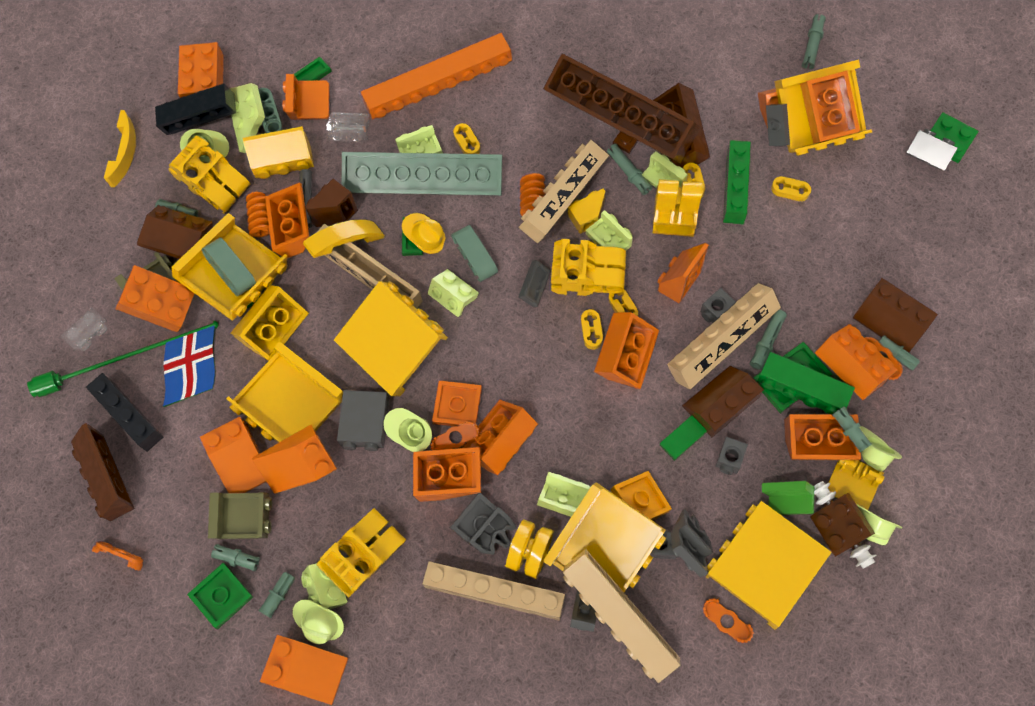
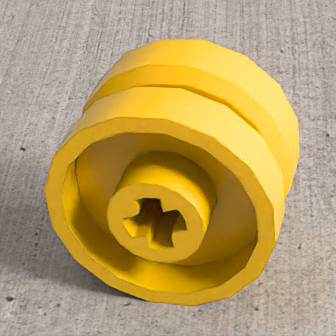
[505,519,554,579]

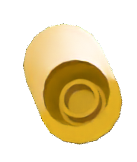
[402,213,446,254]

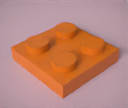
[432,381,482,426]

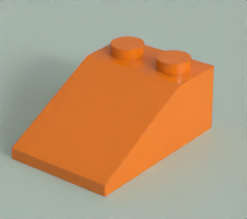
[657,243,709,304]
[200,417,266,493]
[252,425,337,494]
[413,447,481,502]
[260,635,348,705]

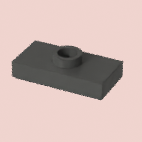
[766,104,790,146]
[519,260,551,307]

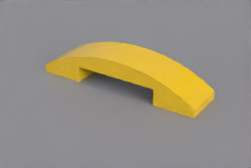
[104,110,136,187]
[303,220,385,258]

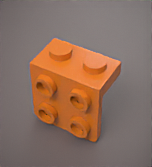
[282,74,330,120]

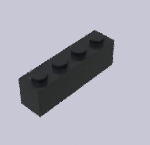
[155,83,236,135]
[86,373,164,452]

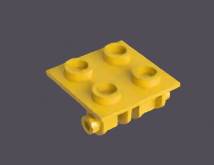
[828,460,885,510]

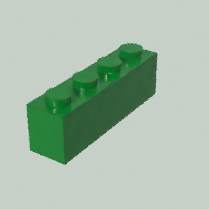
[723,140,751,224]
[757,352,855,415]

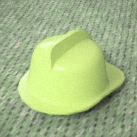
[180,129,229,162]
[383,408,432,452]
[859,426,902,472]
[857,505,902,545]
[293,600,344,644]

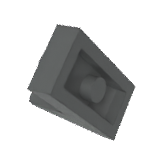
[570,591,596,632]

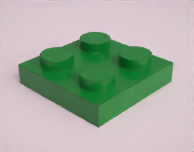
[931,112,979,163]
[187,563,253,630]

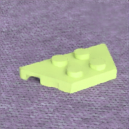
[230,83,265,153]

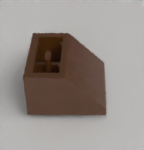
[305,178,358,227]

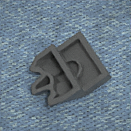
[449,493,517,555]
[671,509,713,578]

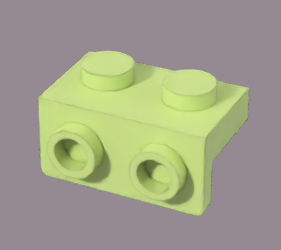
[395,125,443,154]
[642,151,688,188]
[586,210,632,251]
[428,269,479,317]
[537,472,591,517]
[301,563,347,609]

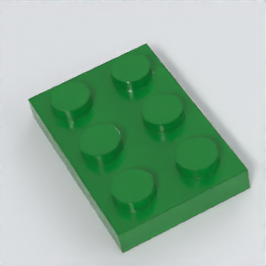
[753,342,832,414]

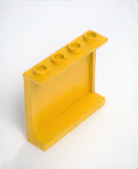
[774,60,872,156]
[172,213,288,321]
[334,281,448,396]
[226,341,343,443]
[543,482,666,597]
[705,501,831,630]

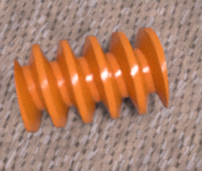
[520,173,545,216]
[246,191,270,237]

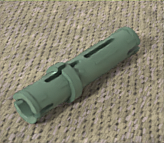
[802,14,826,69]
[607,144,652,195]
[749,310,787,370]

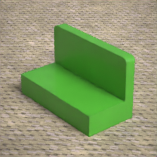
[762,481,814,515]

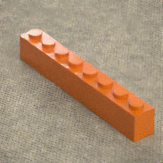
[361,33,512,120]

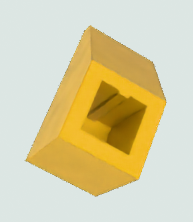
[568,188,605,234]

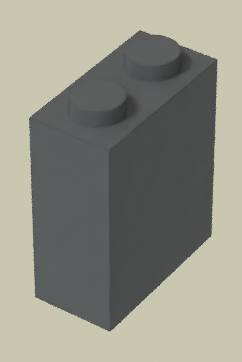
[337,390,390,451]

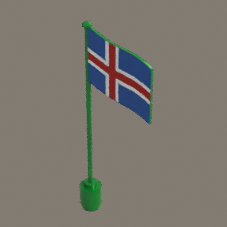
[27,321,219,407]

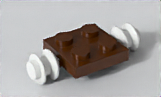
[810,481,877,569]

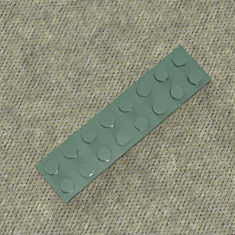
[341,152,503,196]

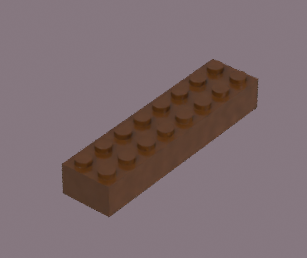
[543,53,701,163]

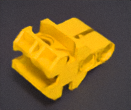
[168,135,251,214]
[652,179,703,237]
[551,239,626,296]
[316,508,406,598]

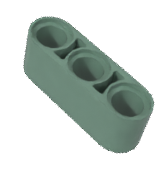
[258,88,284,133]
[451,225,498,282]
[202,238,256,296]

